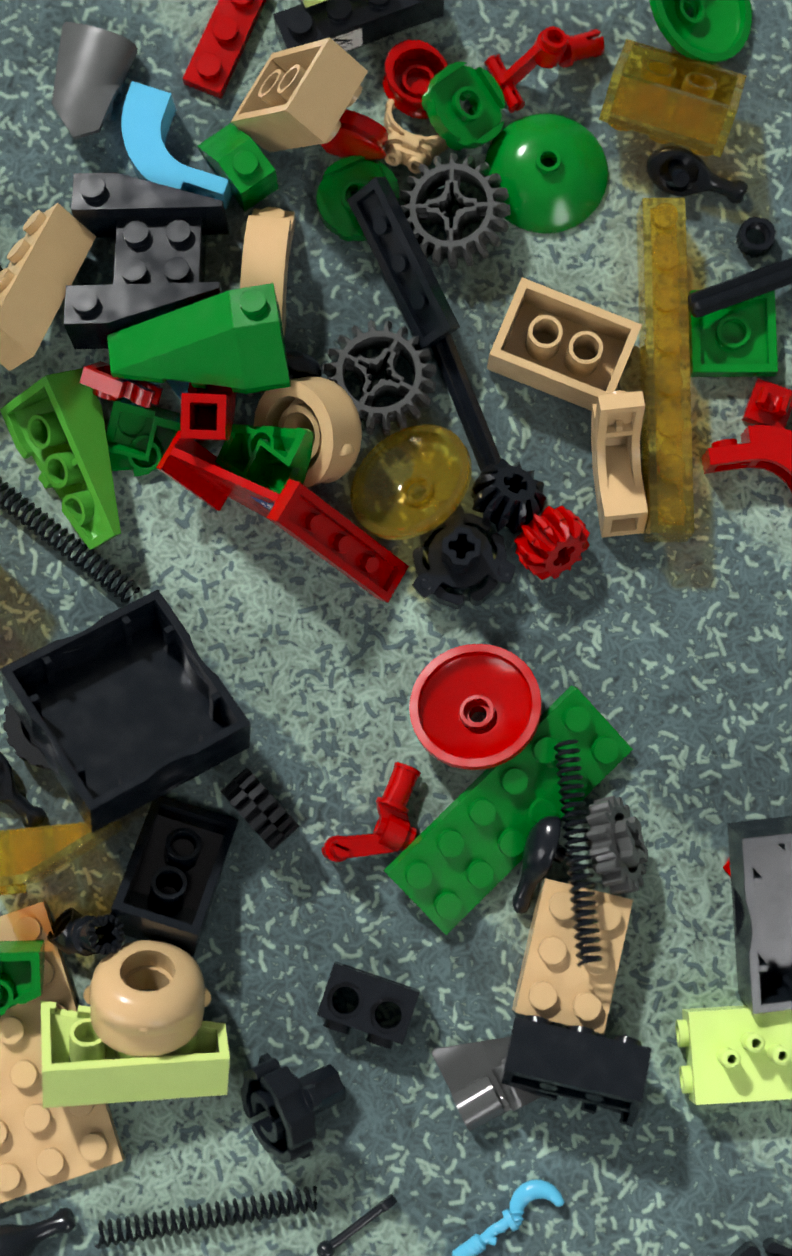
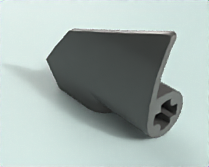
[52,22,138,140]
[431,1036,541,1131]

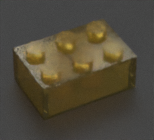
[599,39,747,158]

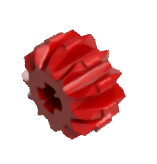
[514,505,590,580]

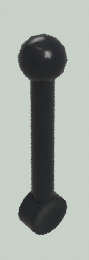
[317,1194,397,1256]

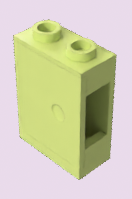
[675,1005,792,1105]

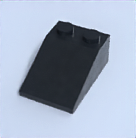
[111,796,238,957]

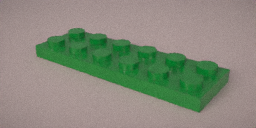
[383,685,633,935]

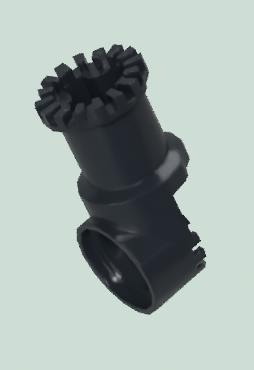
[47,908,126,956]

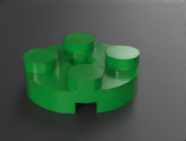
[422,62,505,151]
[316,155,400,242]

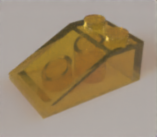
[0,821,122,896]

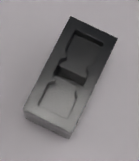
[317,961,420,1049]

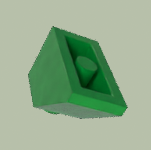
[197,123,279,211]

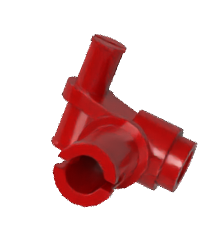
[484,26,605,113]
[322,762,421,862]

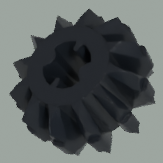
[471,459,547,534]

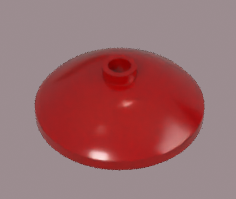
[409,644,542,770]

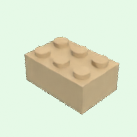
[231,37,368,152]
[487,277,642,411]
[512,878,633,1034]

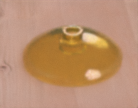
[350,424,472,540]

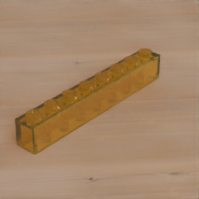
[636,198,694,542]

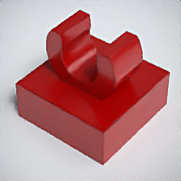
[742,378,792,429]

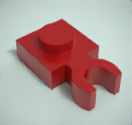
[79,361,163,408]

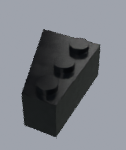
[502,1015,652,1127]

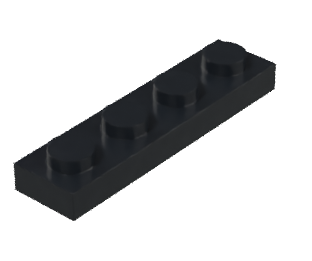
[347,177,460,350]

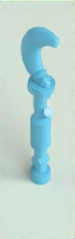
[452,1179,564,1256]

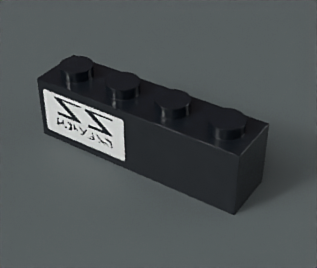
[273,0,444,52]

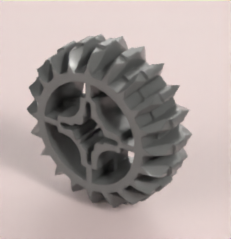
[399,152,511,269]
[322,320,436,435]

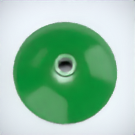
[649,0,752,65]
[485,114,608,234]

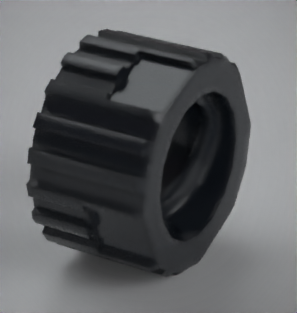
[736,216,776,257]

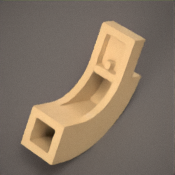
[240,207,295,337]
[591,390,648,537]

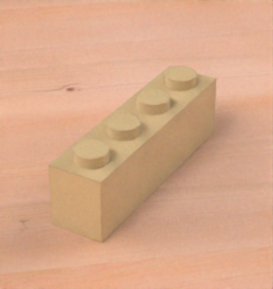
[0,203,96,371]

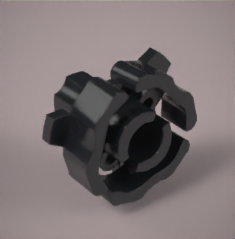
[412,501,516,609]
[241,1053,346,1164]

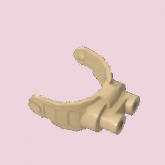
[383,99,448,174]

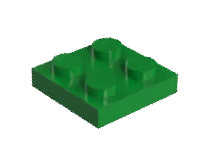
[688,290,778,377]

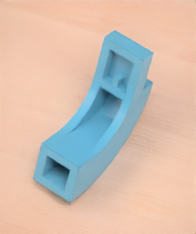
[121,81,232,209]

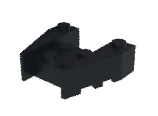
[63,172,229,349]

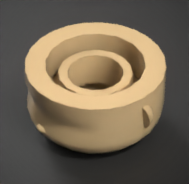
[254,377,362,488]
[84,940,211,1057]

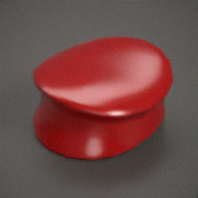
[382,40,448,119]
[320,109,389,160]

